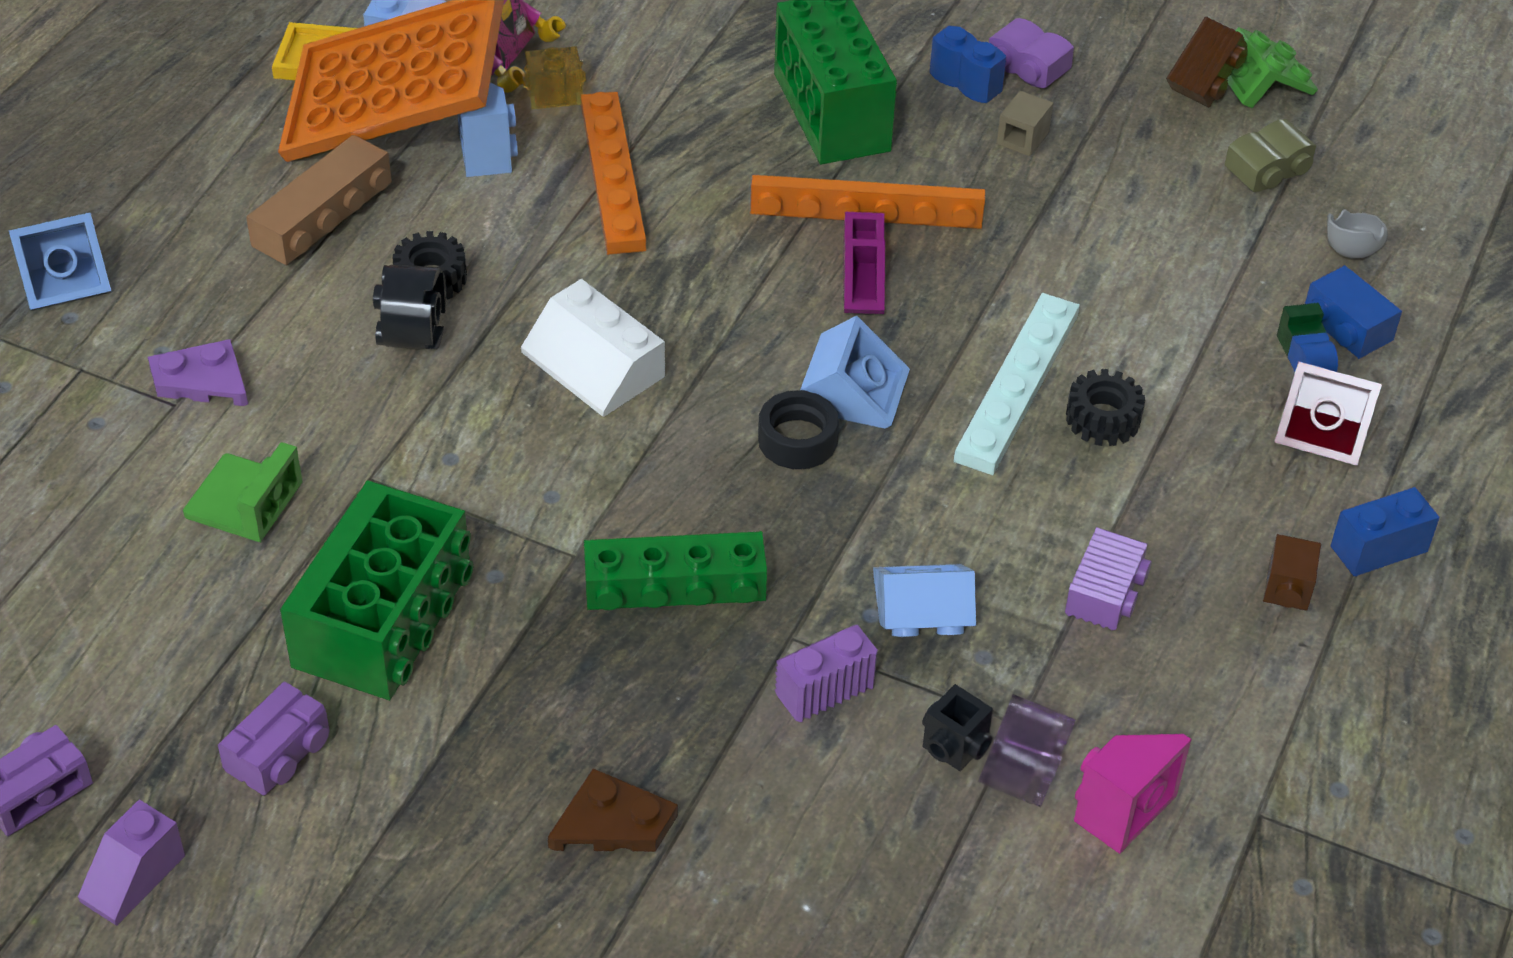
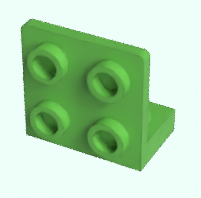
[1227,27,1318,108]
[183,442,303,543]

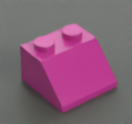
[1074,734,1192,854]

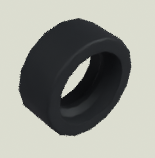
[758,390,839,469]

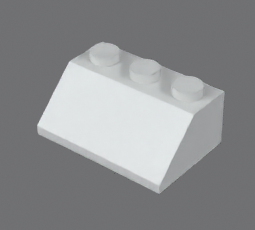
[521,279,665,417]

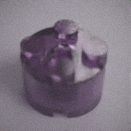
[978,694,1076,807]

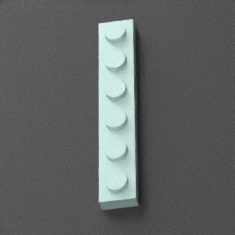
[954,293,1080,475]

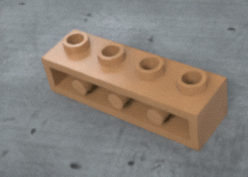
[246,135,392,266]

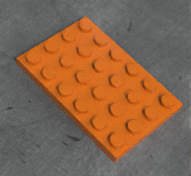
[278,0,504,162]

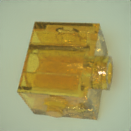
[522,46,586,109]

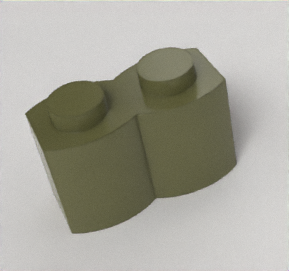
[1224,119,1316,192]

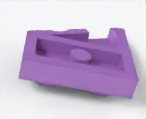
[148,339,248,406]

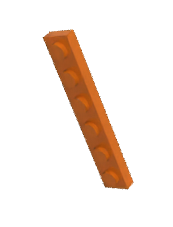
[581,92,646,255]
[750,175,985,229]

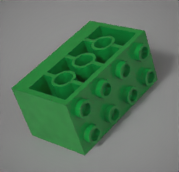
[774,0,897,165]
[280,480,474,701]

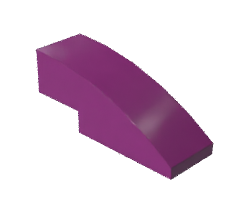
[843,212,885,314]

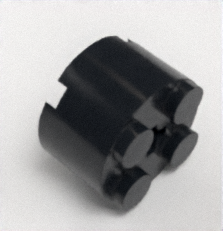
[373,265,446,350]

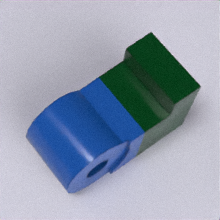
[1276,303,1338,372]

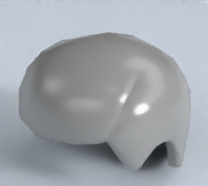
[1327,209,1388,259]

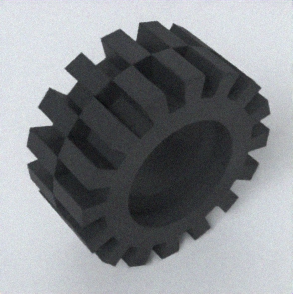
[392,231,467,300]
[1066,369,1145,446]

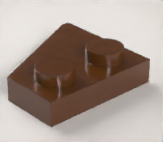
[548,769,678,852]

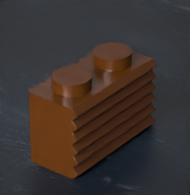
[1166,17,1248,108]

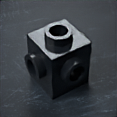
[922,684,993,772]

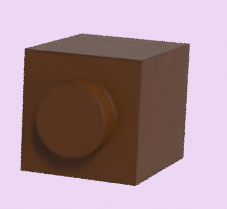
[1263,534,1321,611]

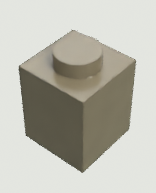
[996,91,1053,156]

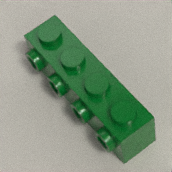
[584,531,767,610]

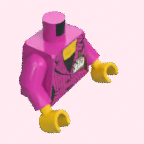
[491,0,566,93]

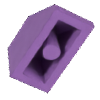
[78,799,185,926]

